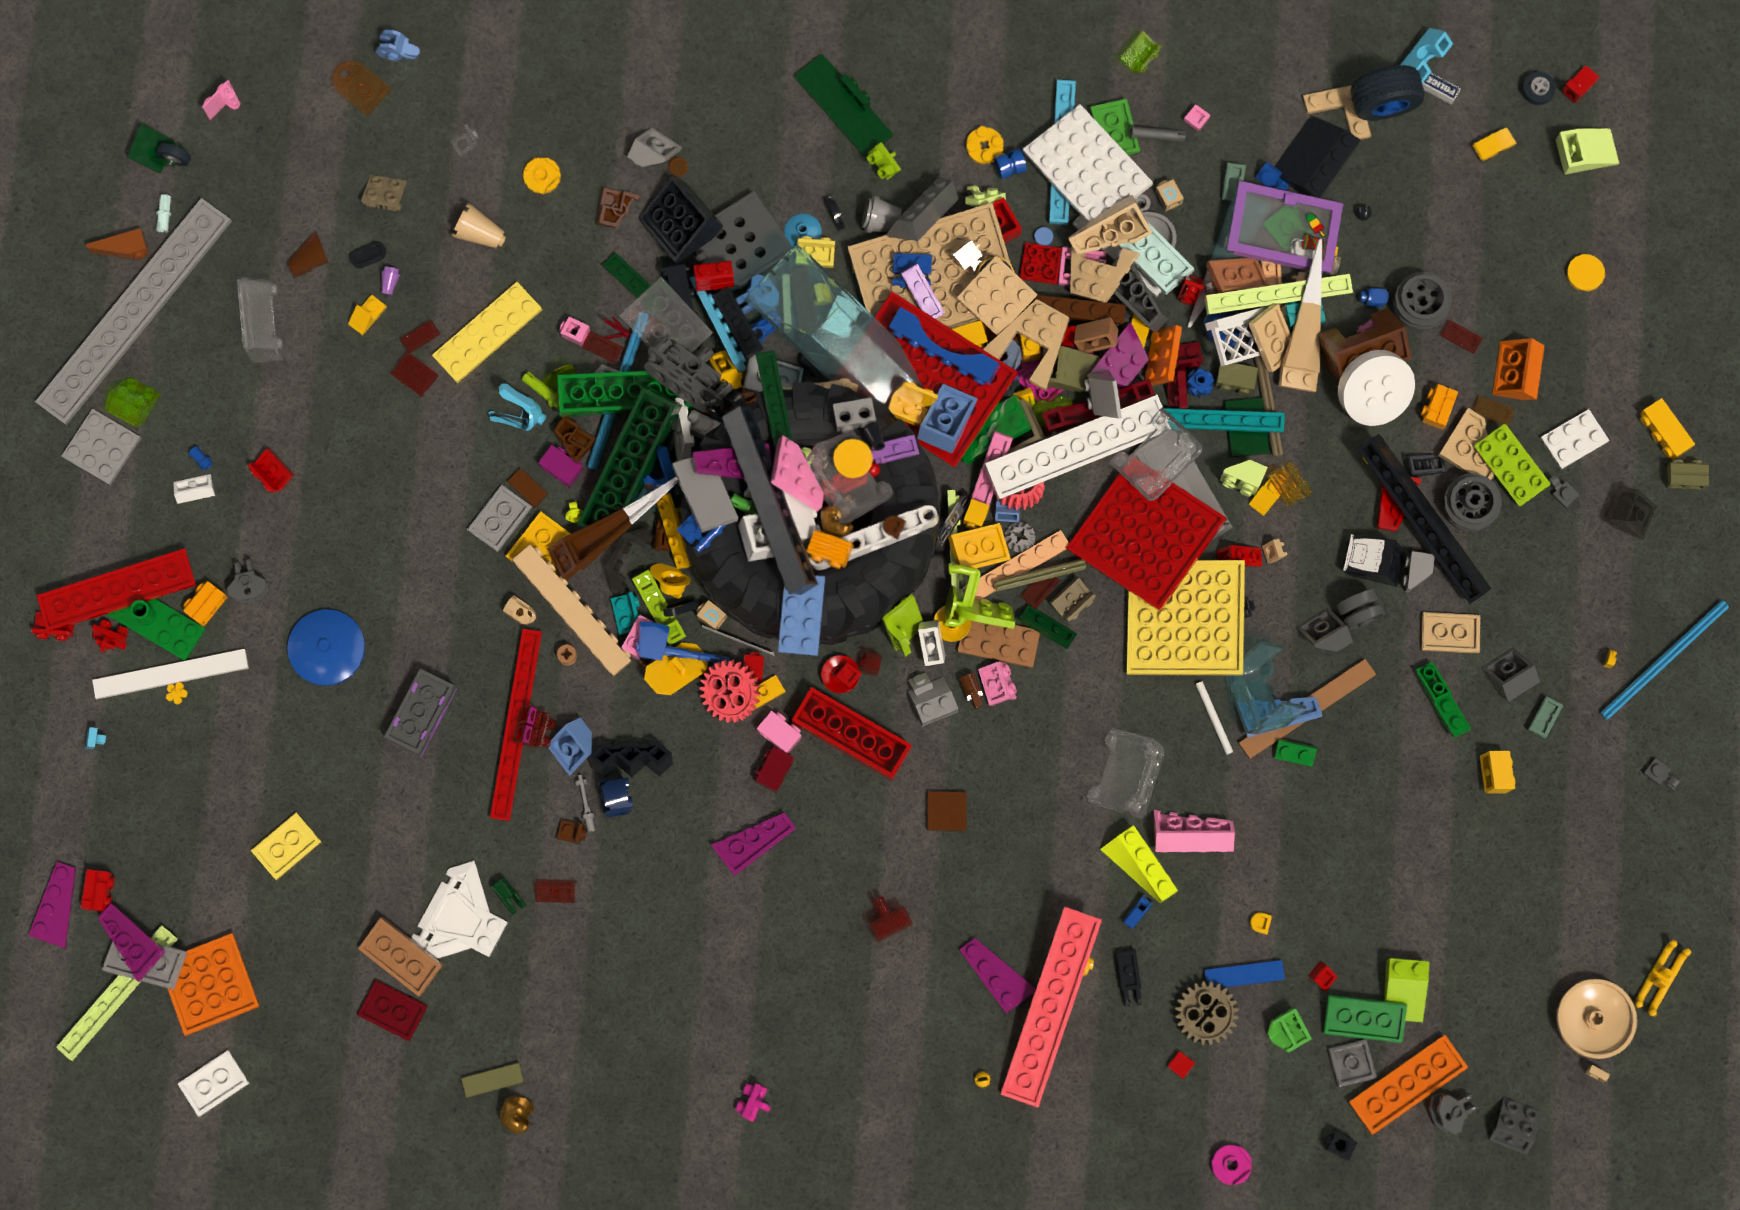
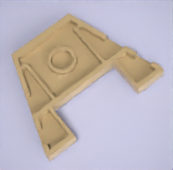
[1070,246,1140,303]

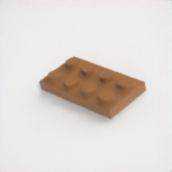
[957,621,1040,668]
[358,917,443,997]

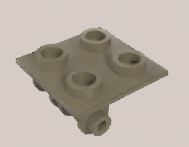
[361,175,407,212]

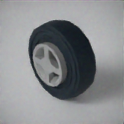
[1522,71,1556,105]

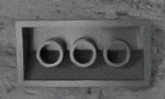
[887,178,958,241]

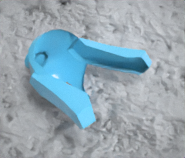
[488,384,547,431]

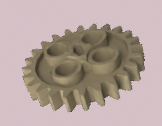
[1175,981,1239,1045]

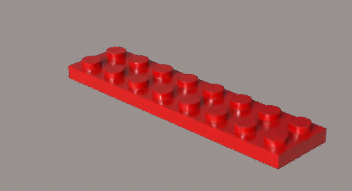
[36,548,197,632]

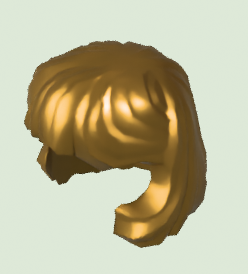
[820,506,854,538]
[500,1096,534,1134]

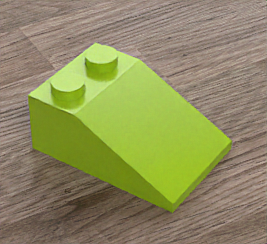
[1384,958,1429,1022]

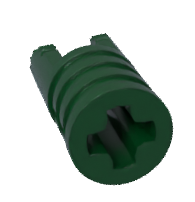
[491,877,526,915]

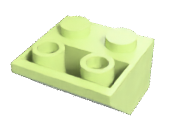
[1220,460,1268,497]

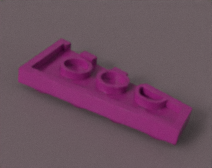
[692,443,773,479]
[711,813,796,876]
[28,862,76,949]
[98,903,166,982]
[959,939,1036,1013]

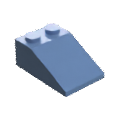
[917,384,978,454]

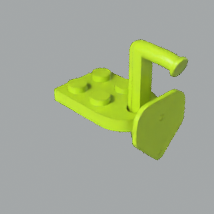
[944,563,1015,629]

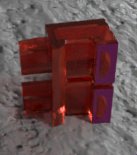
[513,706,556,748]

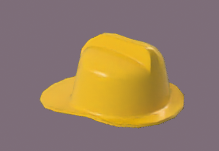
[650,563,691,599]

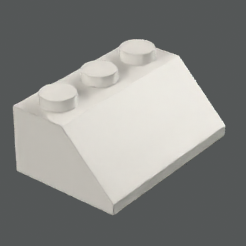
[783,491,821,546]

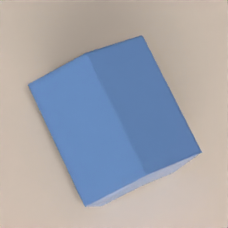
[995,499,1020,522]

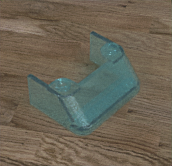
[1226,641,1307,735]

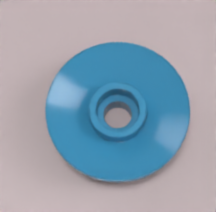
[784,214,822,248]

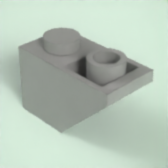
[1402,551,1435,592]

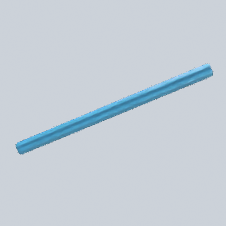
[587,311,649,470]
[1600,600,1729,720]

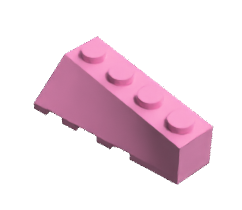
[1153,810,1235,853]

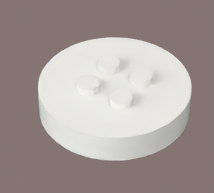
[1338,350,1415,426]

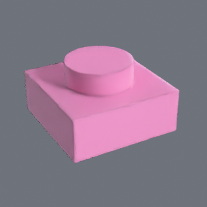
[1184,104,1210,132]

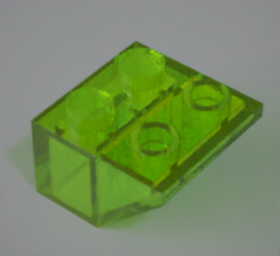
[105,377,161,427]

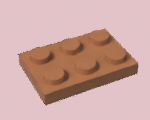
[1206,258,1270,293]

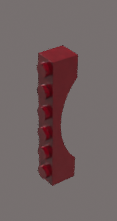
[1040,379,1155,436]

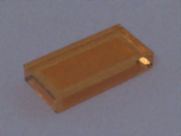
[1474,396,1515,427]

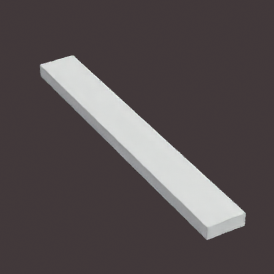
[92,649,249,699]

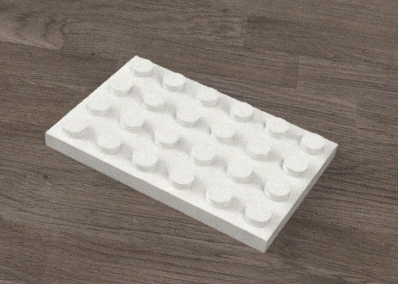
[1023,105,1153,223]

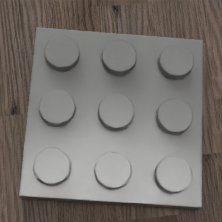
[61,409,141,485]

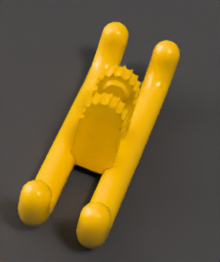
[1634,940,1691,1016]

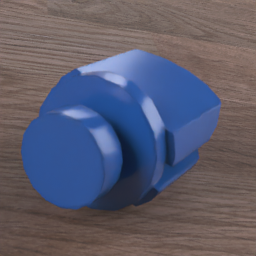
[1359,288,1389,307]

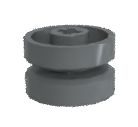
[1336,589,1386,631]

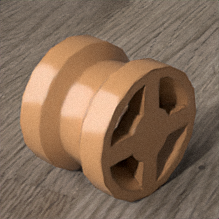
[557,644,577,666]

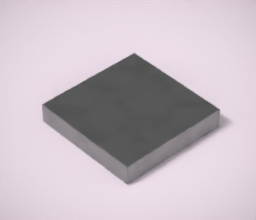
[1328,1039,1377,1087]

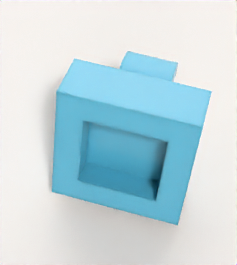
[85,727,106,749]

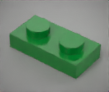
[1274,739,1317,767]

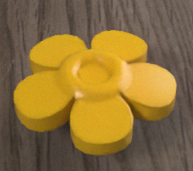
[166,682,188,704]

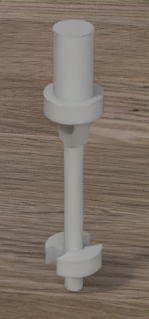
[575,775,595,832]

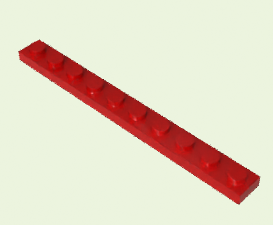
[490,629,542,821]

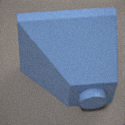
[546,717,592,776]

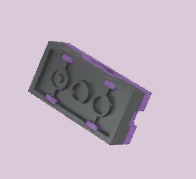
[384,669,457,758]

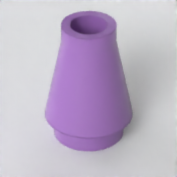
[381,267,400,295]

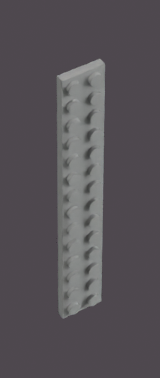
[35,198,232,425]

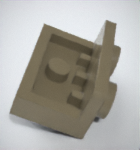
[1049,577,1096,622]

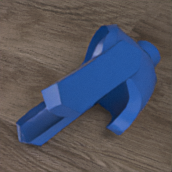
[643,446,679,498]

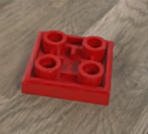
[1020,242,1062,285]

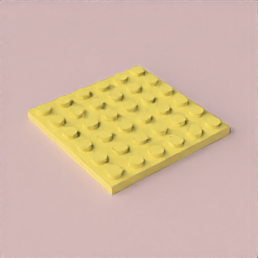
[1127,560,1245,675]

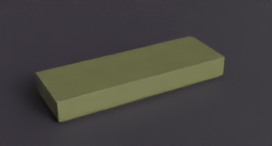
[461,1063,524,1098]

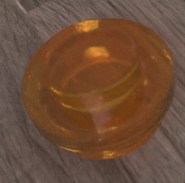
[670,158,688,176]

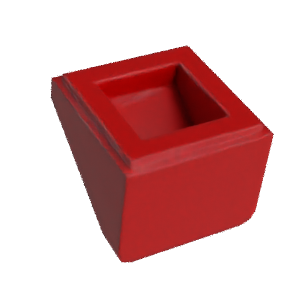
[1308,962,1337,991]

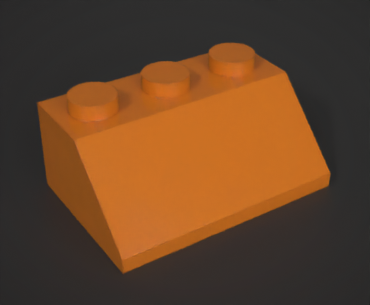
[1492,338,1545,400]

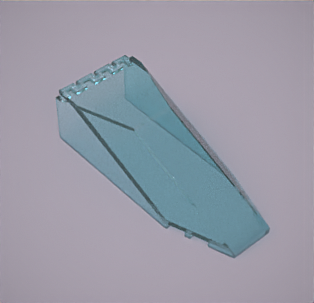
[745,244,924,420]

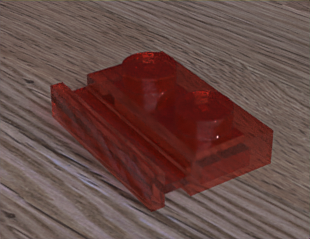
[391,353,439,398]

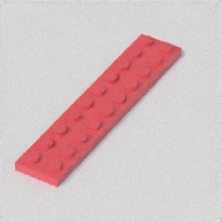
[1001,907,1102,1107]

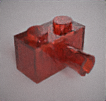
[869,896,913,943]

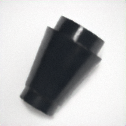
[863,422,885,451]

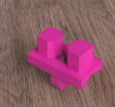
[736,1084,771,1122]

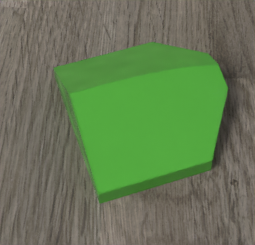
[1267,1007,1312,1052]

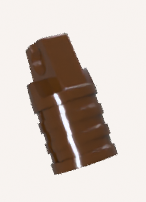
[653,516,671,552]
[958,673,983,709]

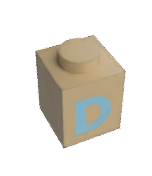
[1155,179,1184,212]
[696,600,727,631]

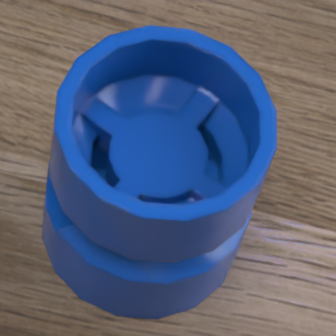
[994,148,1027,179]

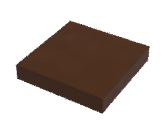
[927,791,967,831]

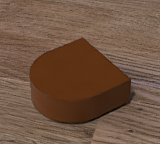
[883,516,907,540]

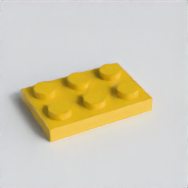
[948,523,1011,569]

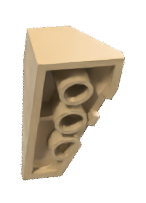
[1068,194,1153,254]

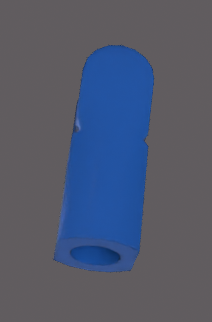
[1122,894,1154,929]

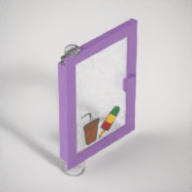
[1223,181,1343,275]

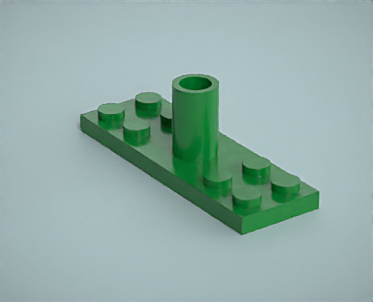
[106,571,206,661]

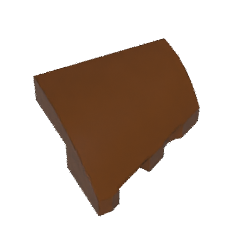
[595,188,640,228]
[288,232,329,278]
[554,417,596,464]

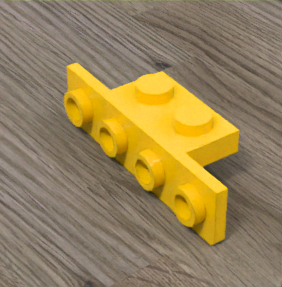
[657,493,692,569]

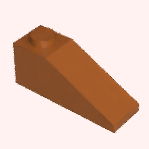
[86,228,150,260]

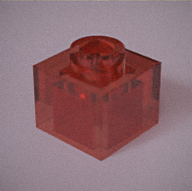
[860,652,882,677]

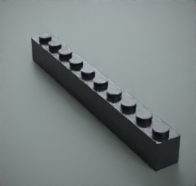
[722,406,818,595]
[1357,434,1492,604]

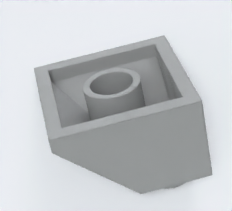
[627,128,682,167]

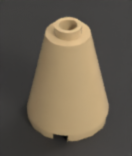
[452,203,506,248]

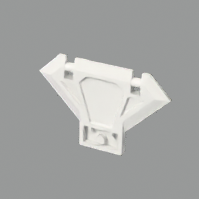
[411,861,508,959]

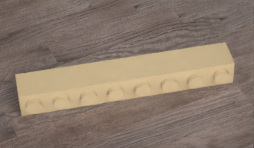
[512,545,631,677]

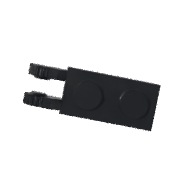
[1116,950,1142,1007]

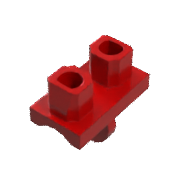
[91,619,128,653]

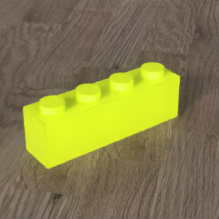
[1100,826,1178,903]

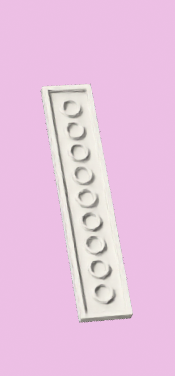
[984,395,1172,500]

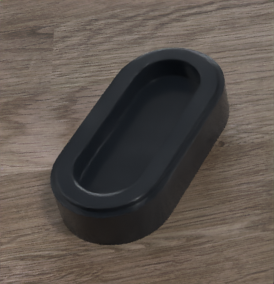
[350,242,386,268]
[663,598,699,617]

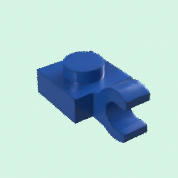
[1255,162,1290,191]

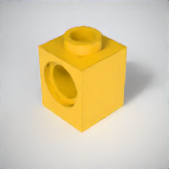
[963,499,990,530]

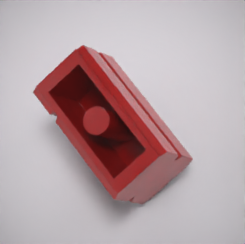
[693,260,734,292]
[80,870,115,912]

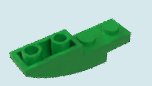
[1415,661,1471,739]

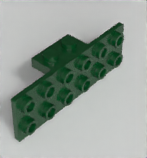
[795,54,893,158]

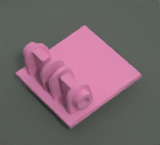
[202,80,240,120]

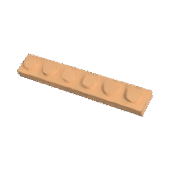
[963,530,1069,600]

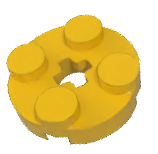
[966,126,1003,164]

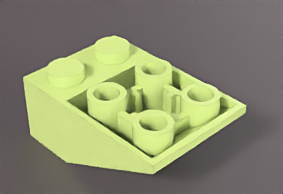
[1556,129,1619,175]

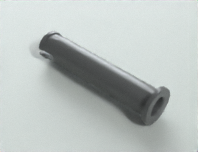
[1128,124,1186,142]

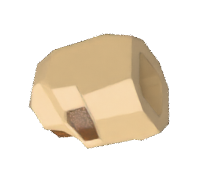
[503,595,536,625]

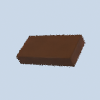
[507,468,548,508]

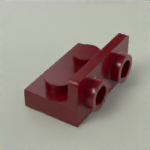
[1176,342,1204,370]
[1167,367,1188,409]

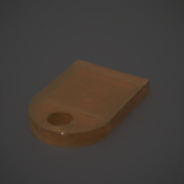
[333,61,392,117]

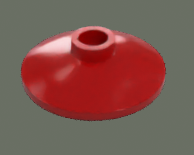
[821,655,859,694]

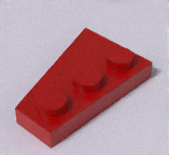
[1376,477,1422,532]

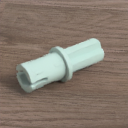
[156,194,171,232]

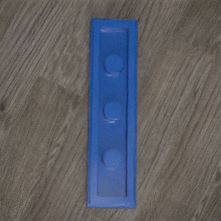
[1204,960,1285,988]

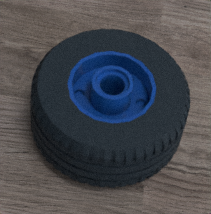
[1350,65,1425,121]

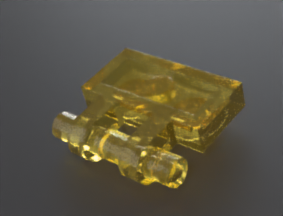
[1267,462,1313,507]

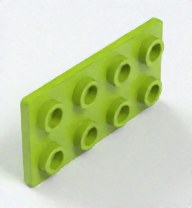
[1475,424,1550,506]
[882,594,923,657]

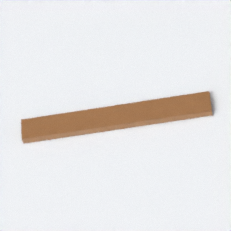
[1238,659,1376,759]

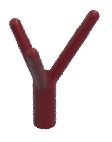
[601,317,632,339]

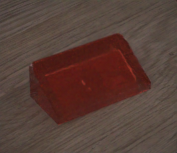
[536,879,576,903]

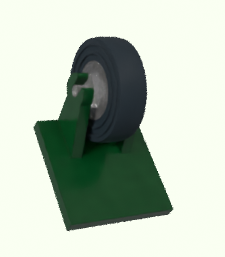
[126,124,191,174]

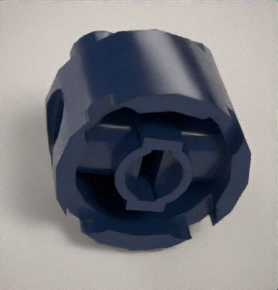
[599,776,633,818]

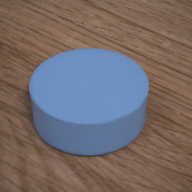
[1034,227,1053,246]

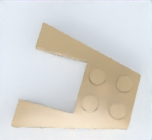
[983,299,1069,391]

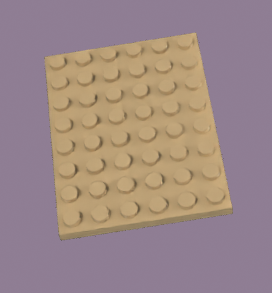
[848,203,1011,329]

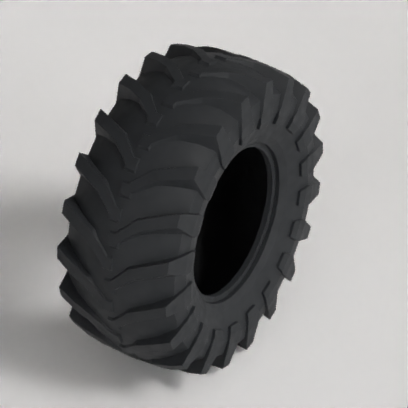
[681,382,940,645]

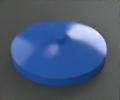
[287,609,365,686]

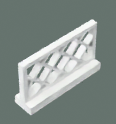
[1205,306,1269,366]

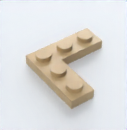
[1303,85,1371,140]

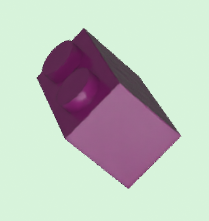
[538,445,584,488]

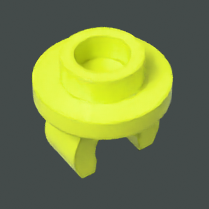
[565,502,583,523]

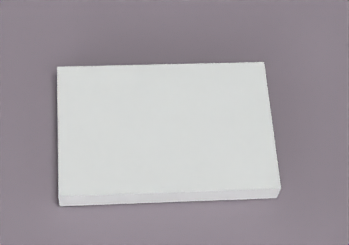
[178,1050,250,1117]

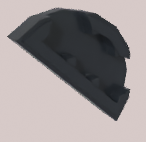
[824,195,845,231]

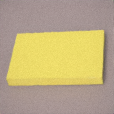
[251,813,321,880]

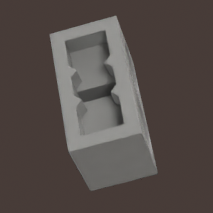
[833,397,876,433]

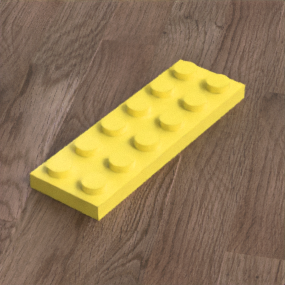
[432,282,542,383]

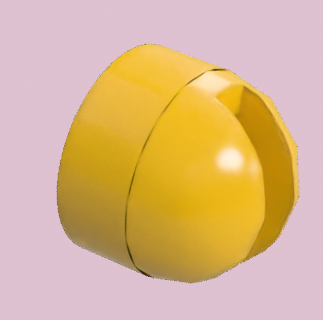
[975,1072,991,1088]

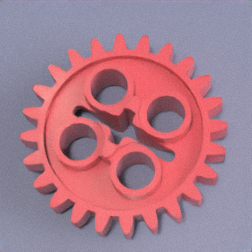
[699,660,761,723]

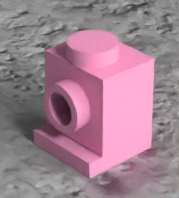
[560,317,590,347]

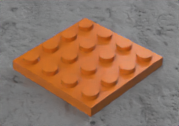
[168,933,260,1036]

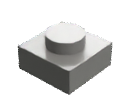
[908,672,933,696]

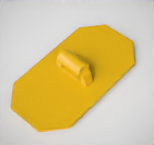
[644,643,708,695]

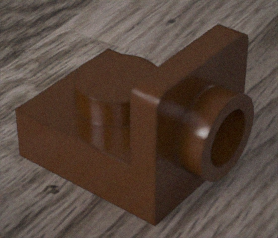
[557,820,587,845]

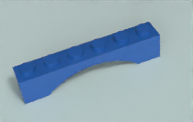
[889,307,1001,386]

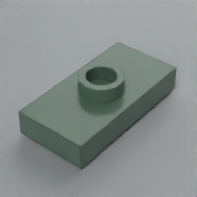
[1222,163,1246,202]
[1528,696,1563,739]

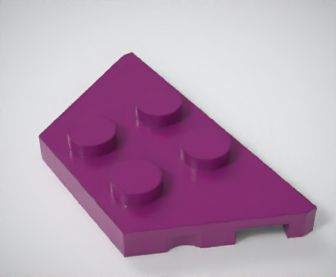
[1090,323,1149,388]

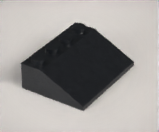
[1275,116,1361,199]
[638,175,723,263]

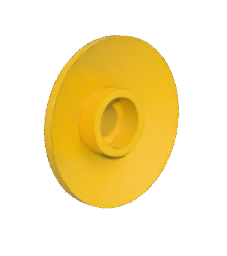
[934,605,971,642]

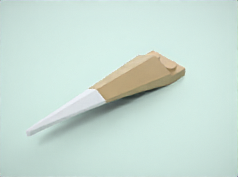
[1278,239,1322,392]

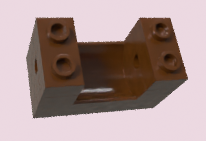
[1318,308,1412,382]

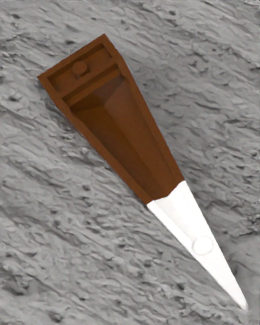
[548,476,679,580]

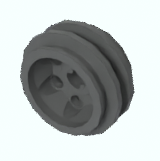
[1393,272,1452,330]
[1442,473,1502,532]

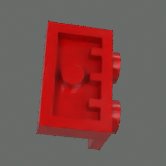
[31,612,75,641]

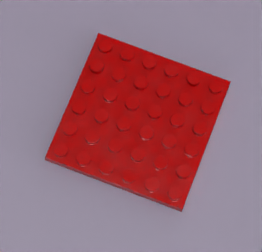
[1066,456,1227,612]

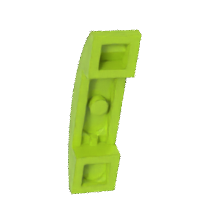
[632,570,686,646]

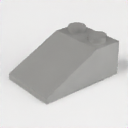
[1084,370,1122,419]

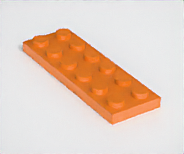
[1348,1035,1468,1135]

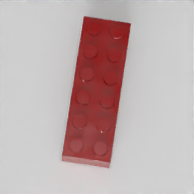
[792,687,912,781]

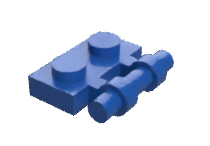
[892,254,932,288]
[677,513,726,553]

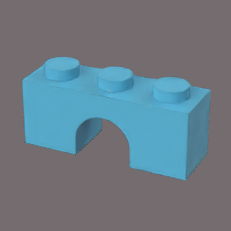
[1401,28,1453,83]

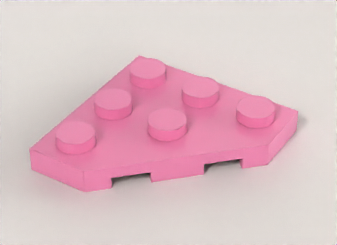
[770,436,824,511]

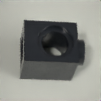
[1324,1132,1358,1161]

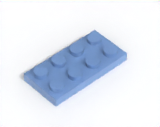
[778,576,825,656]

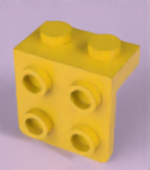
[887,382,938,428]

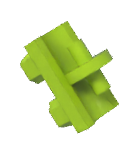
[866,142,901,180]

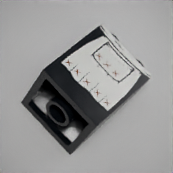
[1342,534,1405,587]

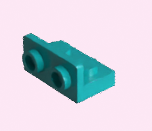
[611,591,642,636]

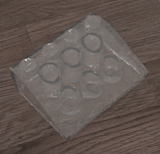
[619,277,713,355]

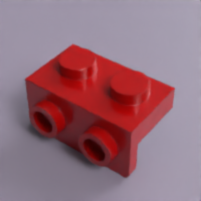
[248,448,295,493]

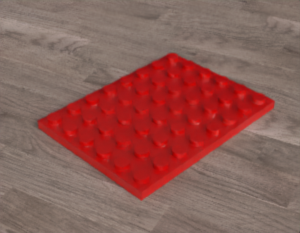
[832,291,1018,468]

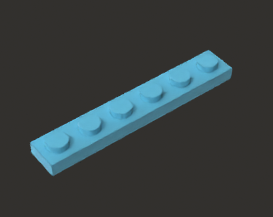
[690,276,747,372]

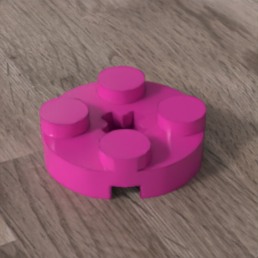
[1211,1145,1252,1185]

